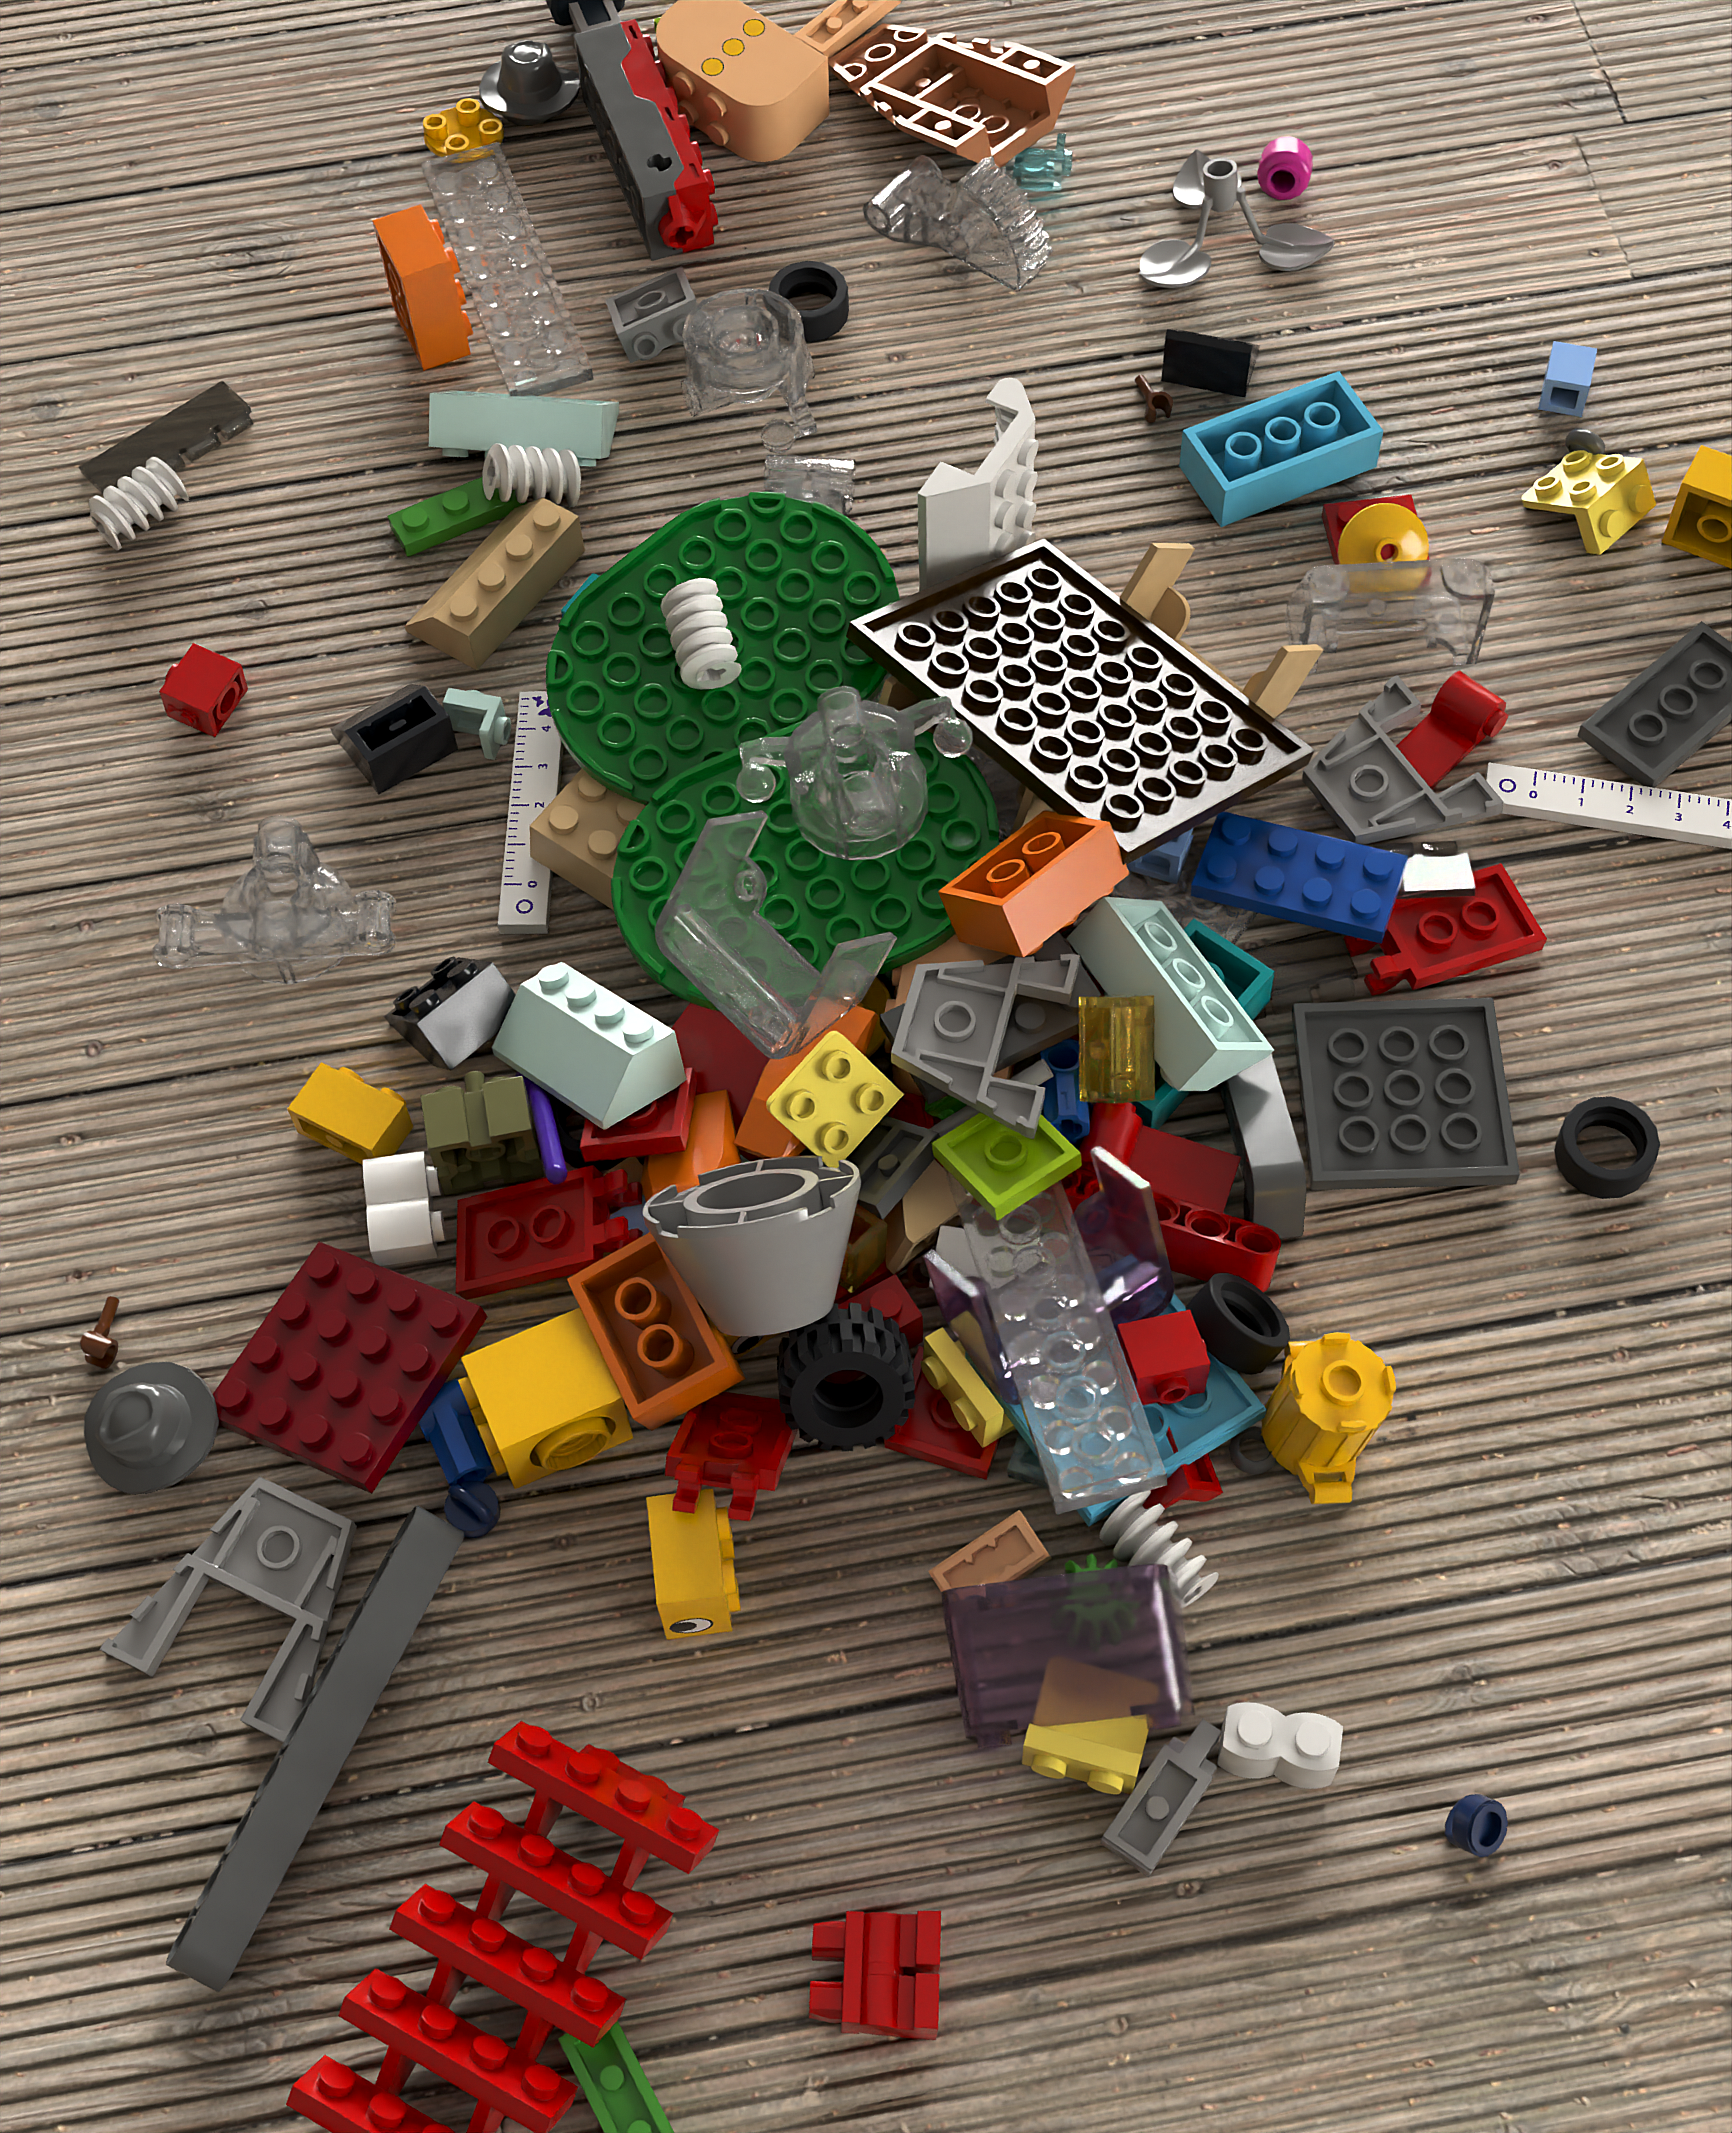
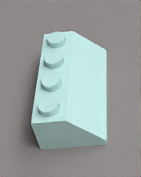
[429,390,619,467]
[1067,897,1274,1091]
[492,962,687,1130]

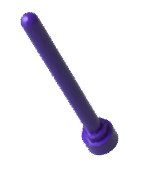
[515,1071,567,1185]

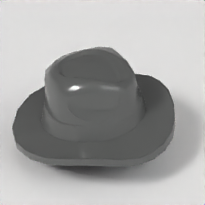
[479,40,580,126]
[84,1362,219,1495]

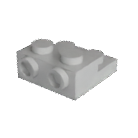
[605,266,708,363]

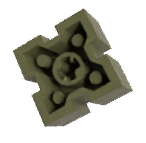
[420,1071,545,1196]

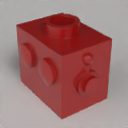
[159,643,248,738]
[1113,1310,1211,1408]

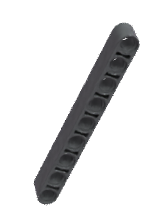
[166,1505,465,1992]

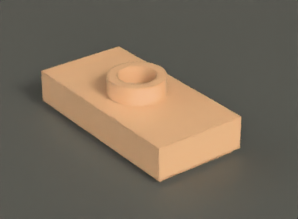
[928,1510,1052,1620]

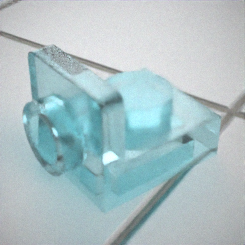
[1012,133,1073,192]

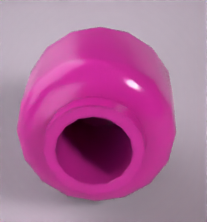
[1257,136,1313,200]

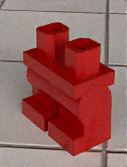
[809,1911,941,2040]

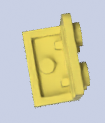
[1521,450,1656,555]
[766,1031,904,1168]
[921,1313,1018,1448]
[1022,1656,1158,1795]

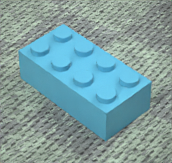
[1179,371,1383,527]

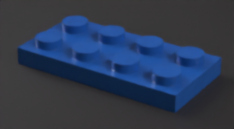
[1191,811,1408,944]

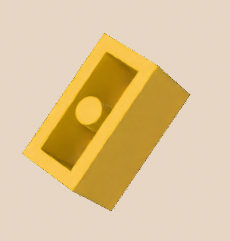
[287,1062,414,1165]

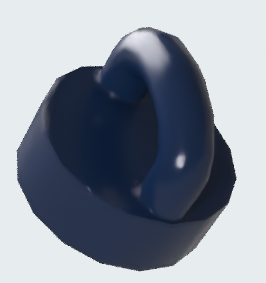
[444,1480,501,1538]
[1445,1794,1508,1857]

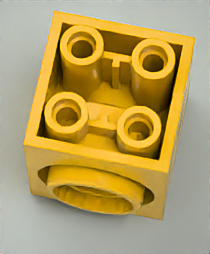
[458,1307,633,1489]

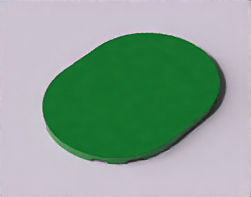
[546,491,900,805]
[611,712,999,1015]

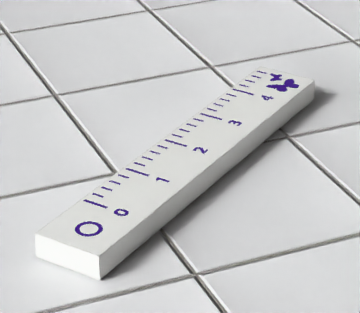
[498,691,564,934]
[1485,762,1732,849]

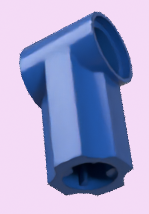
[1039,1038,1090,1144]
[419,1377,494,1486]

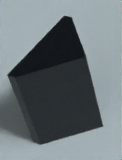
[1161,329,1260,397]

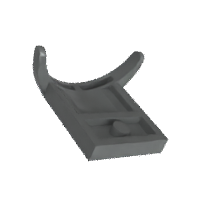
[760,1115,940,1220]

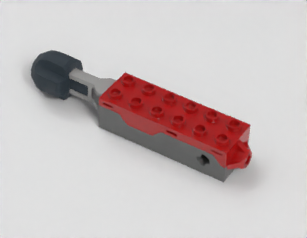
[545,0,718,261]

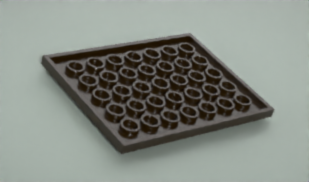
[846,538,1315,865]

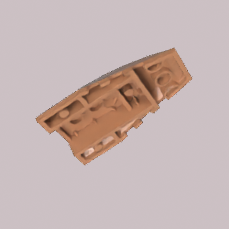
[828,23,1076,170]

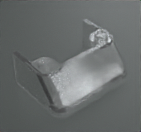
[655,810,897,1059]

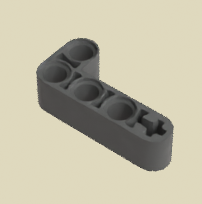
[1219,1054,1306,1239]

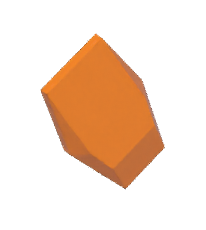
[733,994,879,1159]
[641,1090,741,1202]

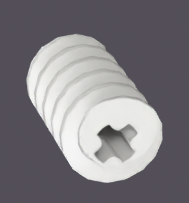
[482,443,581,507]
[89,457,189,550]
[660,578,742,690]
[1100,1488,1219,1614]

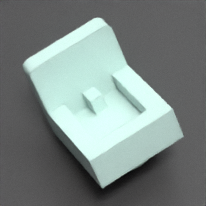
[443,688,511,760]

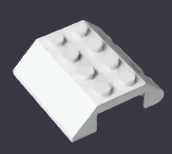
[917,378,1039,592]

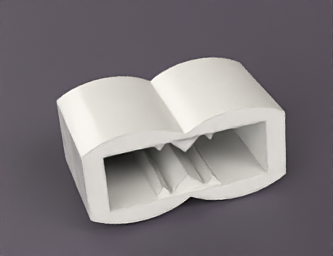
[363,1151,446,1266]
[1217,1702,1343,1789]

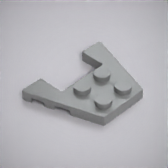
[1302,675,1503,845]
[891,954,1080,1139]

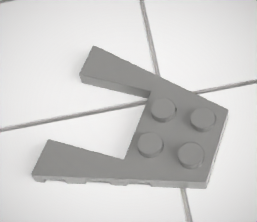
[100,1476,357,1743]

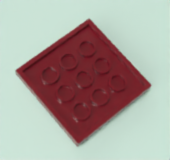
[213,1241,488,1494]

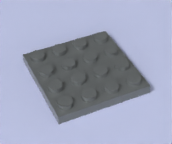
[1291,998,1520,1190]

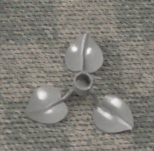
[1139,149,1335,288]

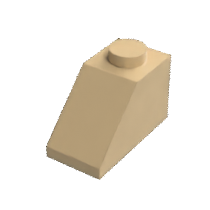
[882,1159,975,1274]

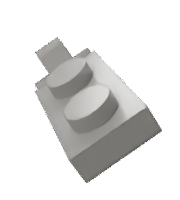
[1100,1718,1222,1877]

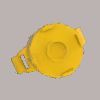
[1261,1332,1396,1504]

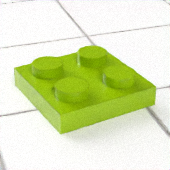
[932,1112,1082,1221]

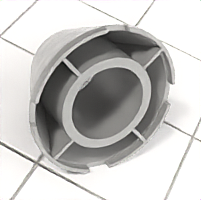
[643,1156,861,1337]

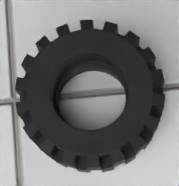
[777,1303,915,1452]

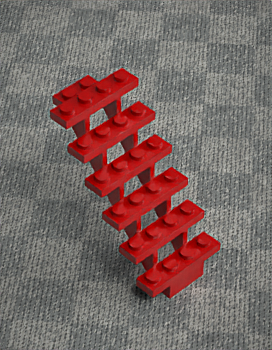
[286,1721,719,2133]

